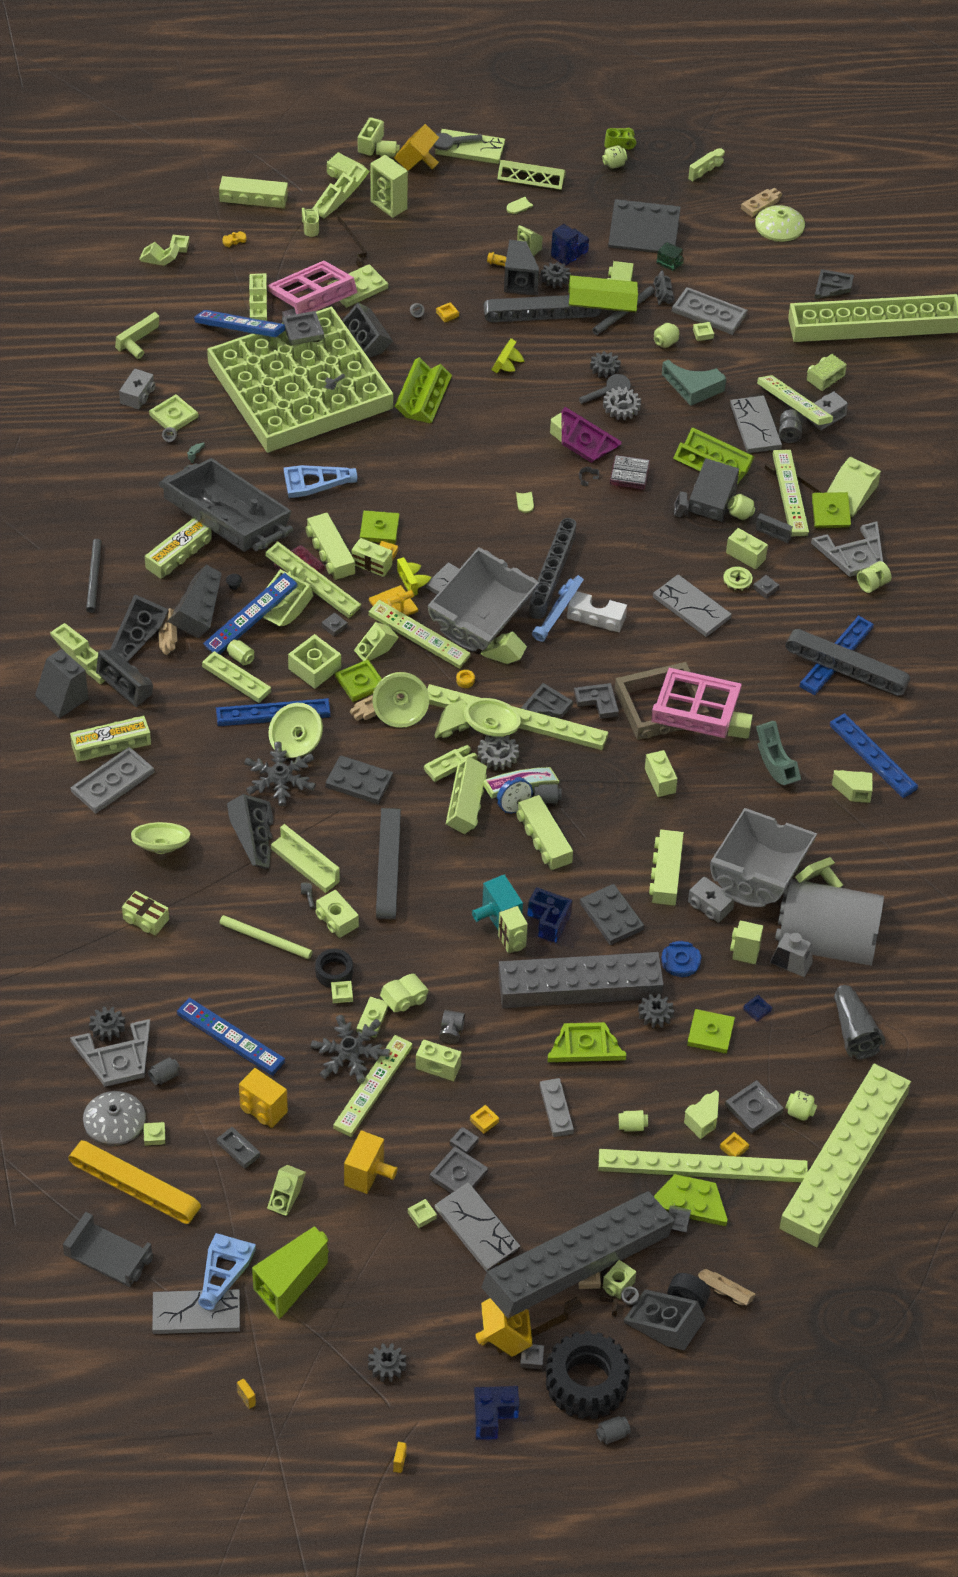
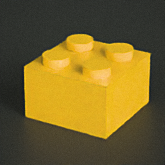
[239,1068,288,1128]

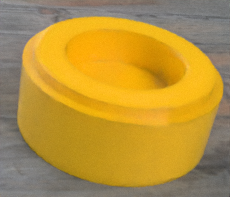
[456,670,475,688]

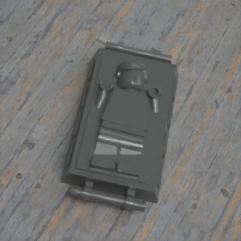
[159,458,293,552]

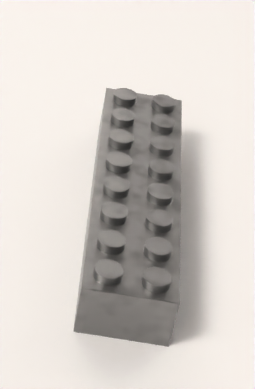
[498,952,663,1008]

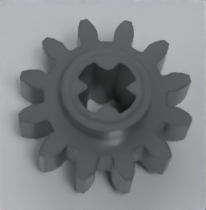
[541,262,571,288]
[590,351,621,378]
[638,994,674,1028]
[89,1006,126,1041]
[368,1343,406,1382]

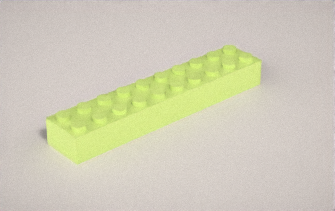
[788,294,958,342]
[779,1064,911,1247]

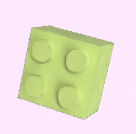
[288,634,341,689]

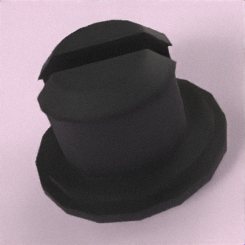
[226,574,242,590]

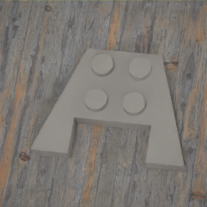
[811,521,883,577]
[70,1019,150,1087]

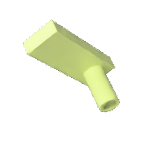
[115,312,160,359]
[795,857,843,888]

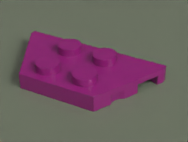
[561,407,622,463]

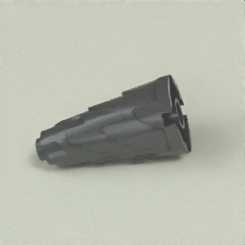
[834,985,885,1059]

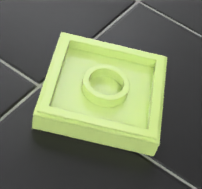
[149,395,199,434]

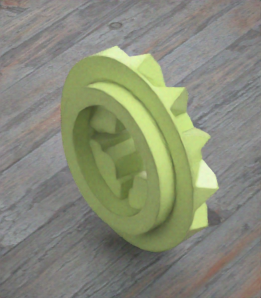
[723,567,753,591]

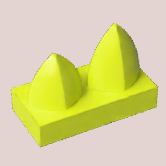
[491,338,524,373]
[397,557,431,596]

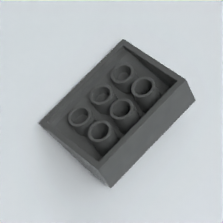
[608,199,681,255]

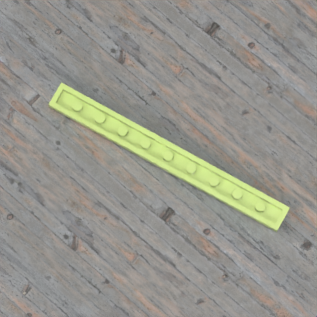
[427,684,608,750]
[598,1149,808,1183]

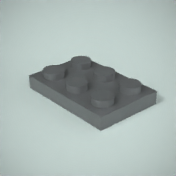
[325,755,393,805]
[580,884,644,945]

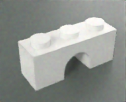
[567,591,627,632]

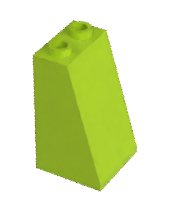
[252,1226,329,1319]

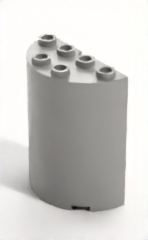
[428,547,539,651]
[710,808,817,907]
[775,879,884,966]

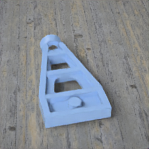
[283,465,358,498]
[532,575,584,642]
[198,1233,256,1310]

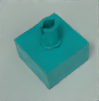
[472,874,523,930]

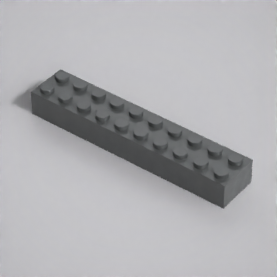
[481,1191,675,1318]

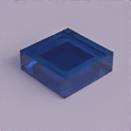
[743,995,772,1022]

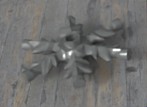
[244,741,316,806]
[311,1015,391,1083]

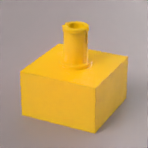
[394,124,439,171]
[344,1130,398,1194]
[476,1298,533,1357]

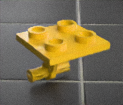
[369,585,418,616]

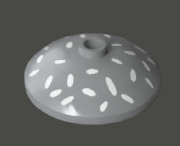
[83,1091,146,1146]

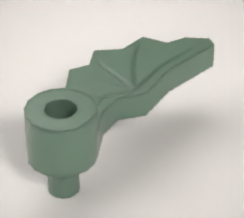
[187,443,205,463]

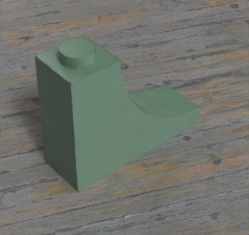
[662,359,726,406]

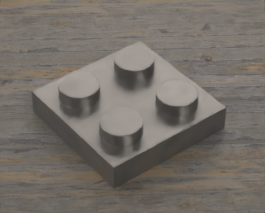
[282,311,324,345]
[725,1080,784,1133]
[429,1146,488,1193]

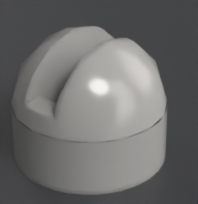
[410,303,424,317]
[162,427,177,442]
[621,1286,639,1305]

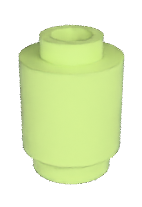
[376,140,400,158]
[227,640,254,665]
[619,1110,648,1132]

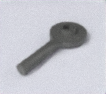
[433,133,482,150]
[579,374,631,404]

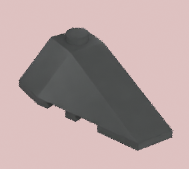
[110,594,168,662]
[227,794,273,869]

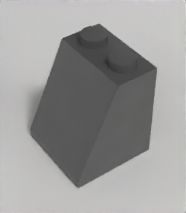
[504,240,539,295]
[688,458,739,522]
[35,648,89,718]

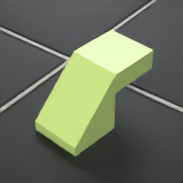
[139,242,180,266]

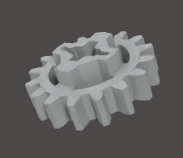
[603,387,641,420]
[478,735,519,770]

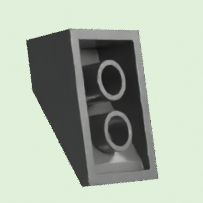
[624,1289,705,1350]

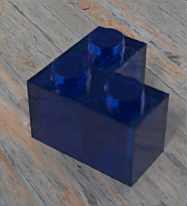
[551,224,589,266]
[528,887,573,943]
[473,1386,519,1440]

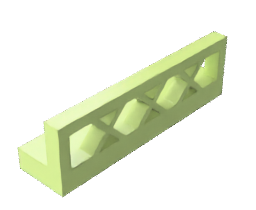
[497,160,566,190]
[271,824,340,893]

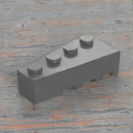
[167,564,222,638]

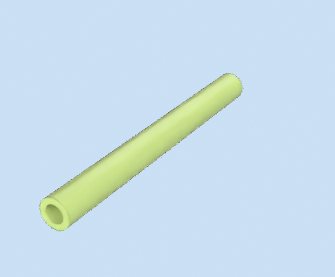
[220,915,313,960]

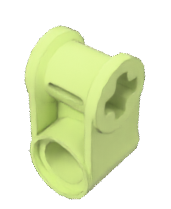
[302,207,319,237]

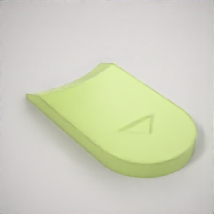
[507,197,533,214]
[516,491,534,513]

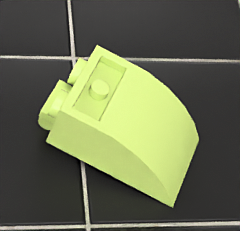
[263,565,313,626]

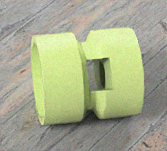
[857,561,892,593]

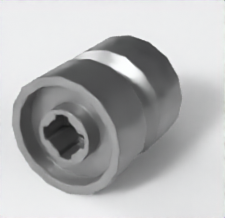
[779,410,803,443]

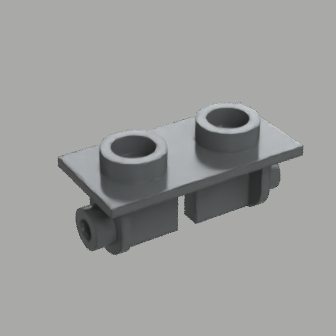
[654,270,674,305]

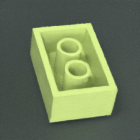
[370,155,408,218]

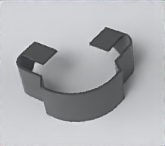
[579,467,599,486]

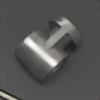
[439,1010,465,1044]

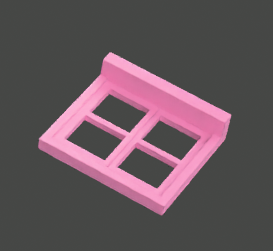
[267,261,357,314]
[652,668,742,738]

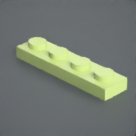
[202,651,271,703]

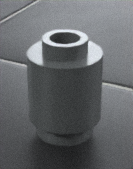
[534,784,561,804]
[148,1057,180,1085]
[596,1416,631,1445]

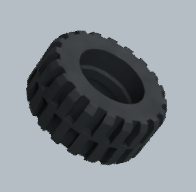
[546,1331,630,1419]

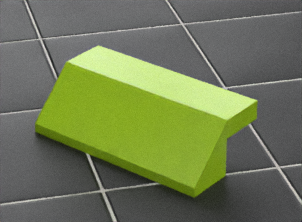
[568,275,638,312]
[394,357,452,423]
[673,427,755,484]

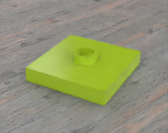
[812,492,851,528]
[360,511,399,544]
[335,660,382,702]
[687,1009,735,1054]

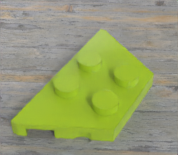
[547,1022,626,1062]
[654,1174,728,1226]

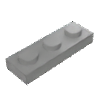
[539,1078,574,1137]

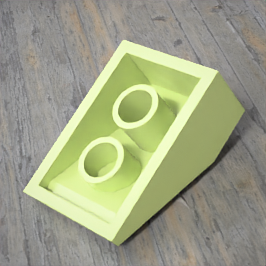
[827,457,881,518]

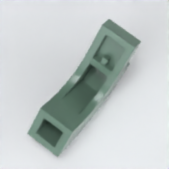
[756,721,801,785]

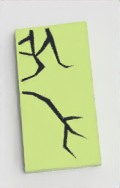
[435,129,505,164]

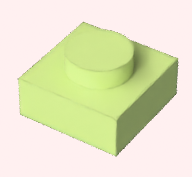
[170,235,190,253]
[693,322,714,341]
[331,981,353,1003]
[144,1122,166,1146]
[408,1199,437,1228]

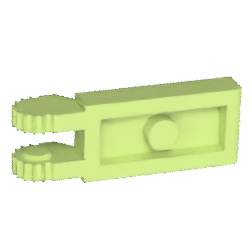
[688,148,725,182]
[424,745,478,782]

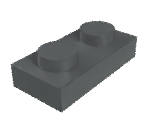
[756,513,793,543]
[217,1127,260,1169]

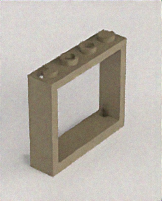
[615,662,709,740]

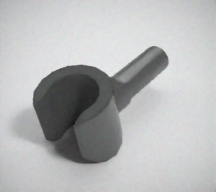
[325,374,345,390]
[301,883,315,909]

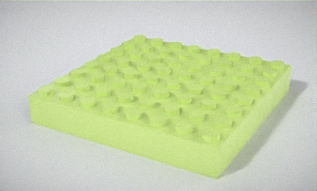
[207,307,393,453]

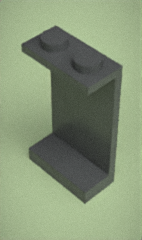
[63,1212,153,1287]

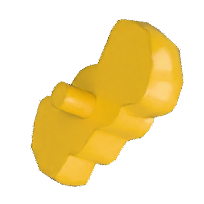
[222,231,247,247]

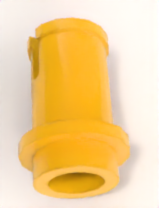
[487,252,506,267]

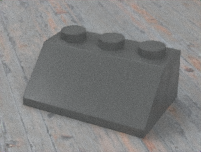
[342,303,393,358]
[96,650,153,707]

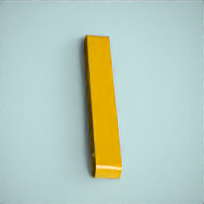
[68,1140,201,1224]

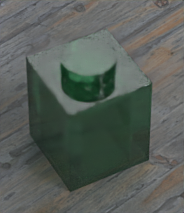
[657,242,684,271]

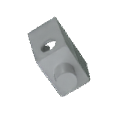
[770,933,813,977]

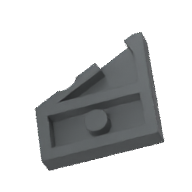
[814,269,854,299]
[521,683,573,718]

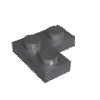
[574,683,619,719]

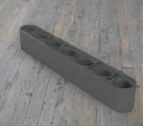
[483,295,601,322]
[529,518,576,619]
[785,629,910,696]
[376,808,401,920]

